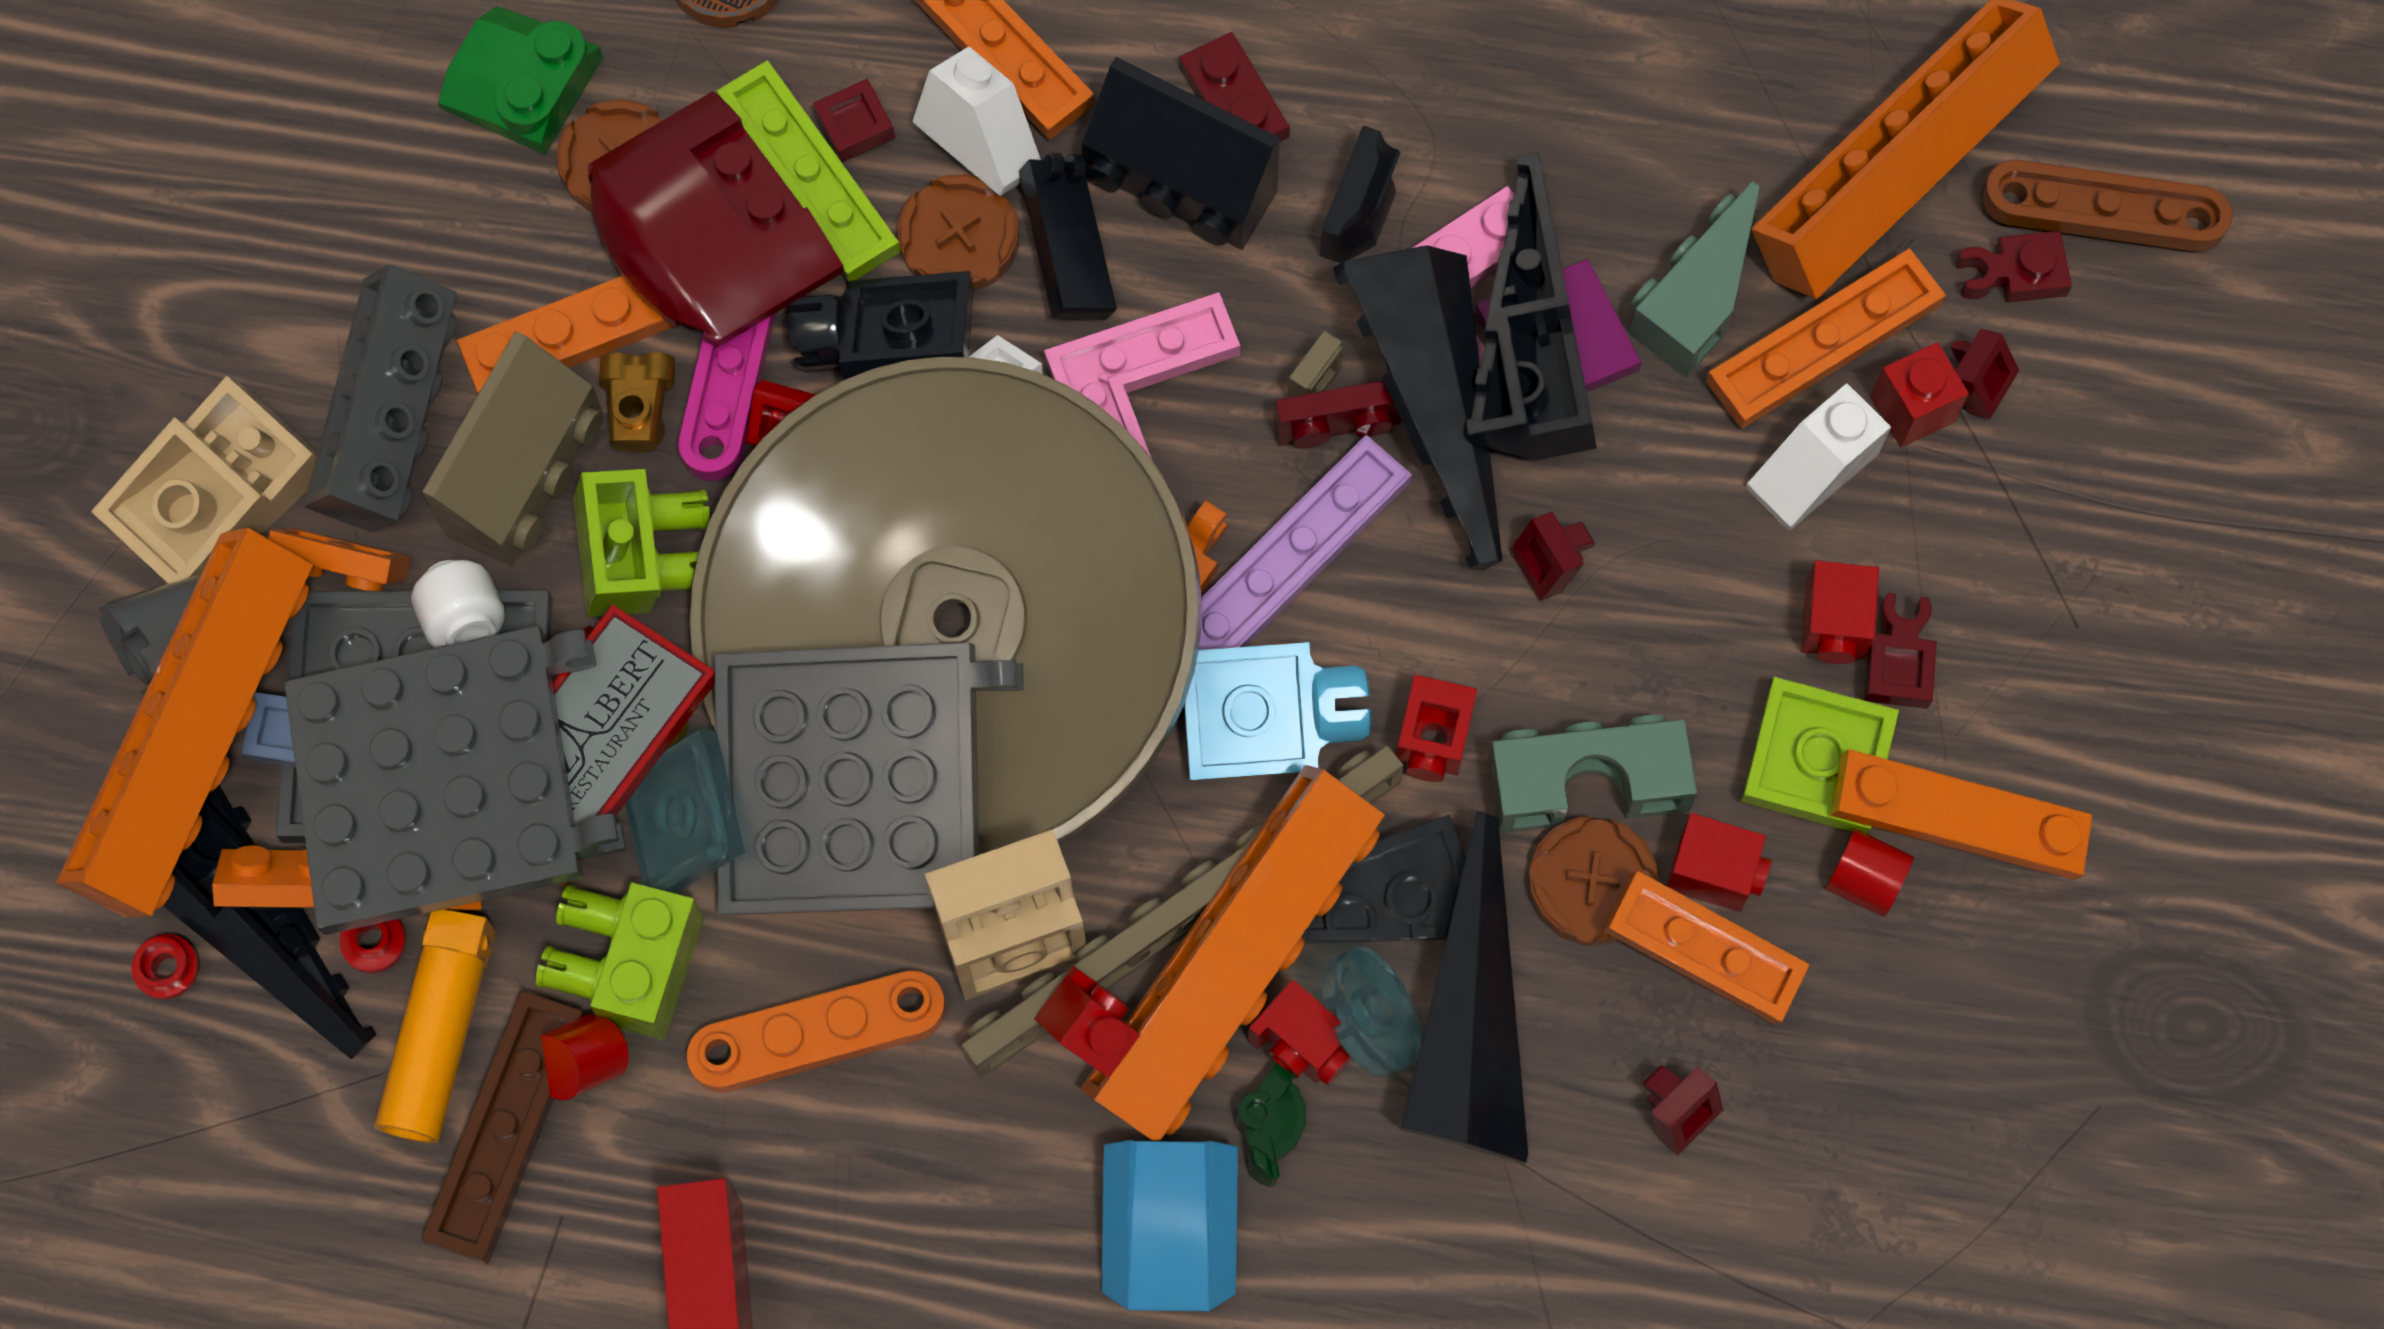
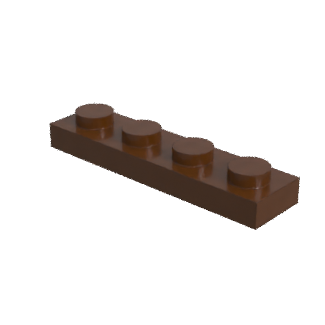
[421,990,586,1265]

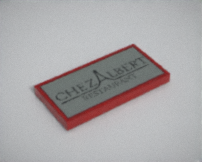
[553,605,715,886]

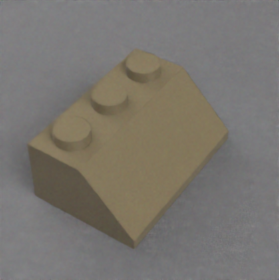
[422,331,603,567]

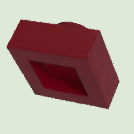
[813,78,895,162]

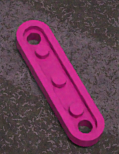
[678,312,777,481]

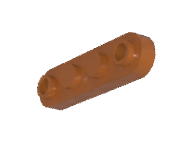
[1982,160,2233,252]

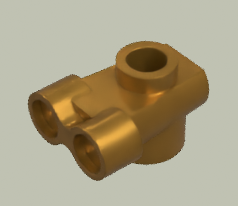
[599,352,675,453]

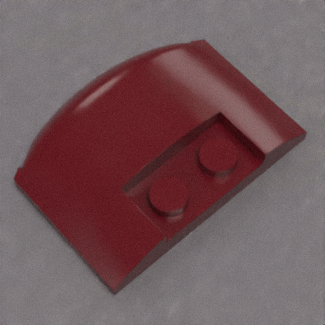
[588,91,844,347]

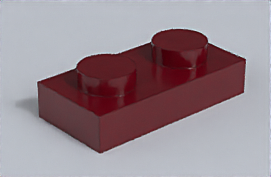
[1179,31,1290,142]
[1274,381,1401,448]

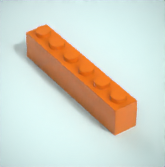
[1751,0,2060,299]
[56,528,313,917]
[1080,765,1385,1142]

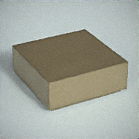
[1288,330,1343,397]

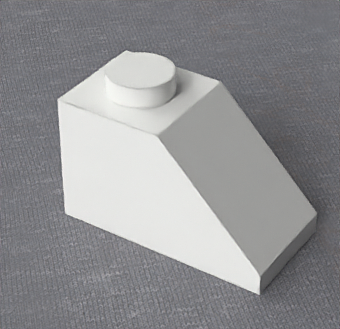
[912,47,1041,196]
[1746,383,1891,532]

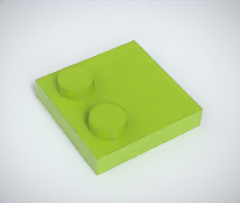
[1741,677,1899,834]

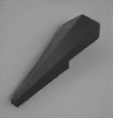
[1466,152,1597,461]
[1333,245,1503,570]
[163,785,376,1059]
[1401,811,1528,1163]

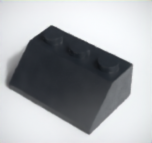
[1081,57,1280,250]

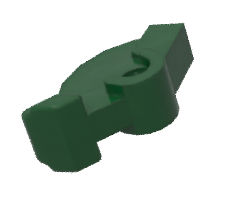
[1235,1063,1306,1187]

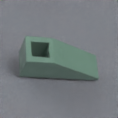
[1629,181,1760,378]

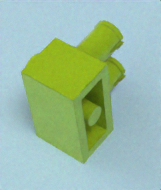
[573,469,710,617]
[535,882,704,1041]

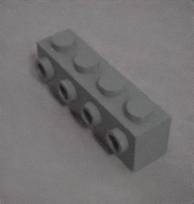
[303,264,457,532]

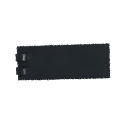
[1019,152,1117,320]

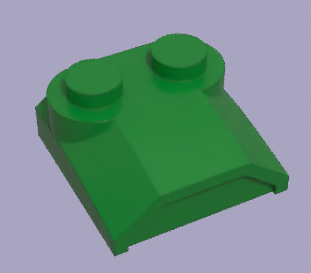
[438,6,603,155]

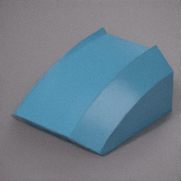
[1102,1140,1238,1311]

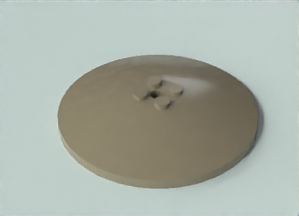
[690,357,1202,855]

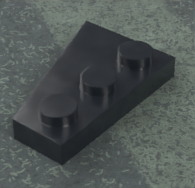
[1301,815,1466,944]

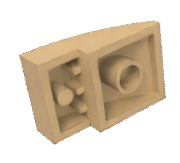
[91,376,317,584]
[925,829,1086,1001]

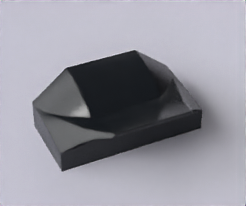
[1320,126,1400,263]

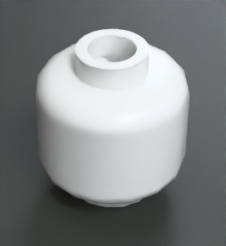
[411,560,505,648]

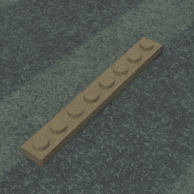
[962,745,1403,1080]

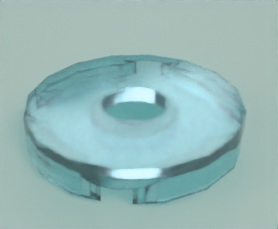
[1322,946,1421,1077]

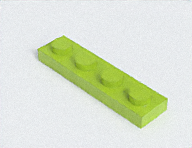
[717,60,901,282]

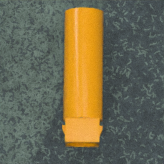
[374,909,496,1143]

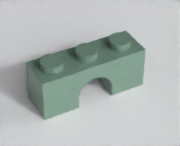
[1488,714,1697,833]

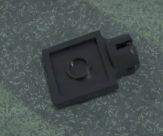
[787,271,974,380]

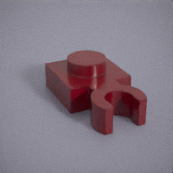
[1955,231,2072,303]
[1864,593,1937,709]

